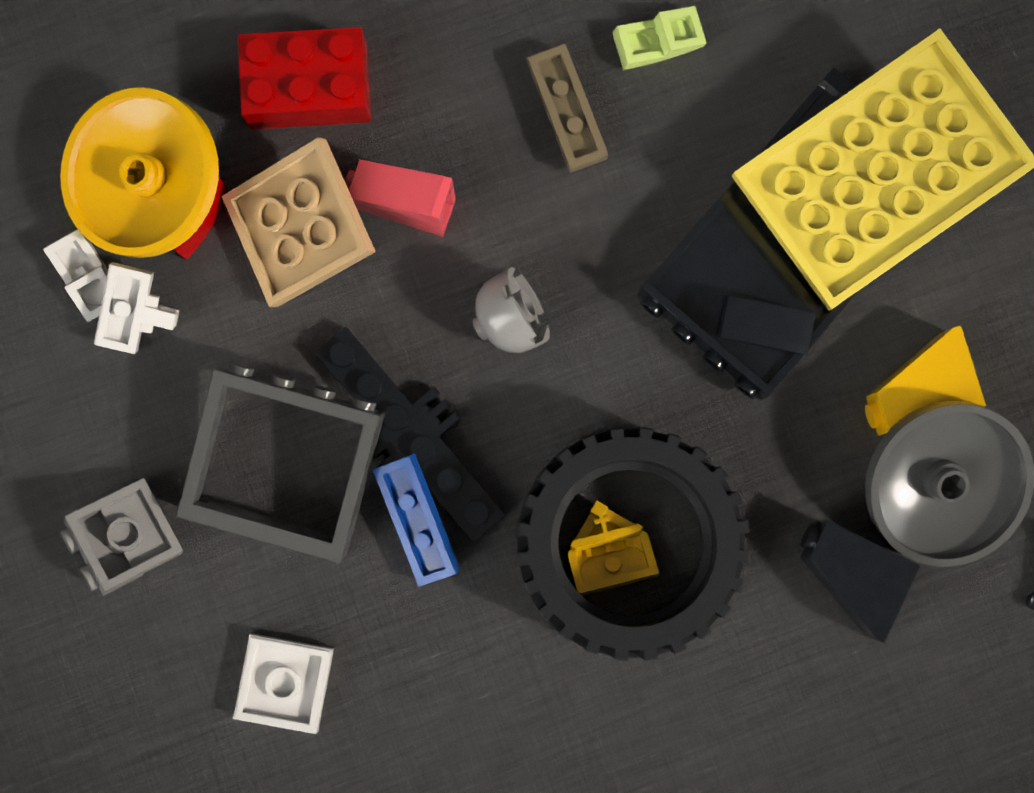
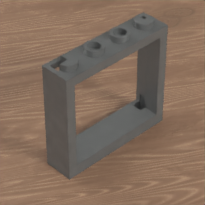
[176,363,385,563]

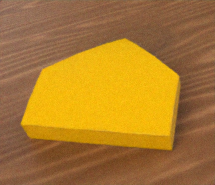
[567,501,659,596]

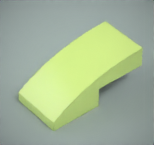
[612,6,706,70]

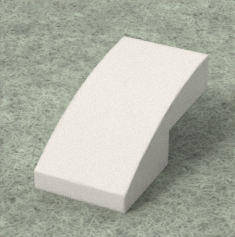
[43,229,108,322]

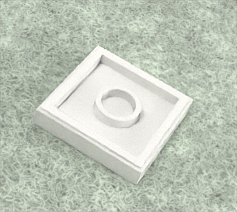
[233,633,334,734]

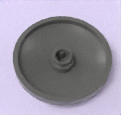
[865,401,1034,567]

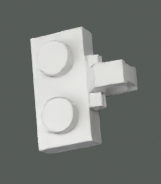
[94,262,180,354]

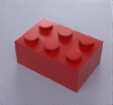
[238,27,371,130]

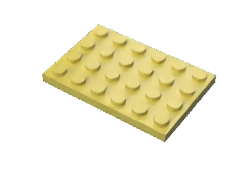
[732,28,1034,311]

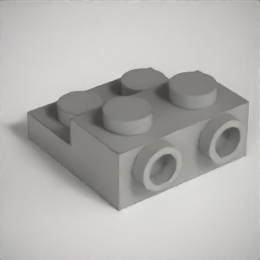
[60,478,183,596]

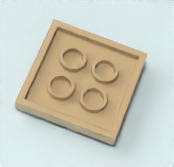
[222,137,376,307]

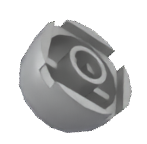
[473,267,550,353]

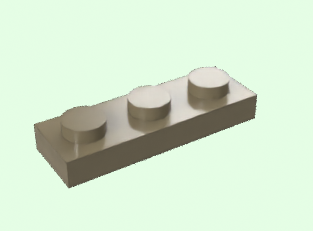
[527,44,609,173]

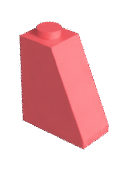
[345,159,456,237]

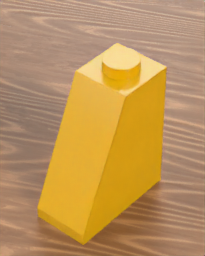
[865,326,986,436]

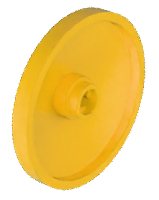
[60,88,219,258]

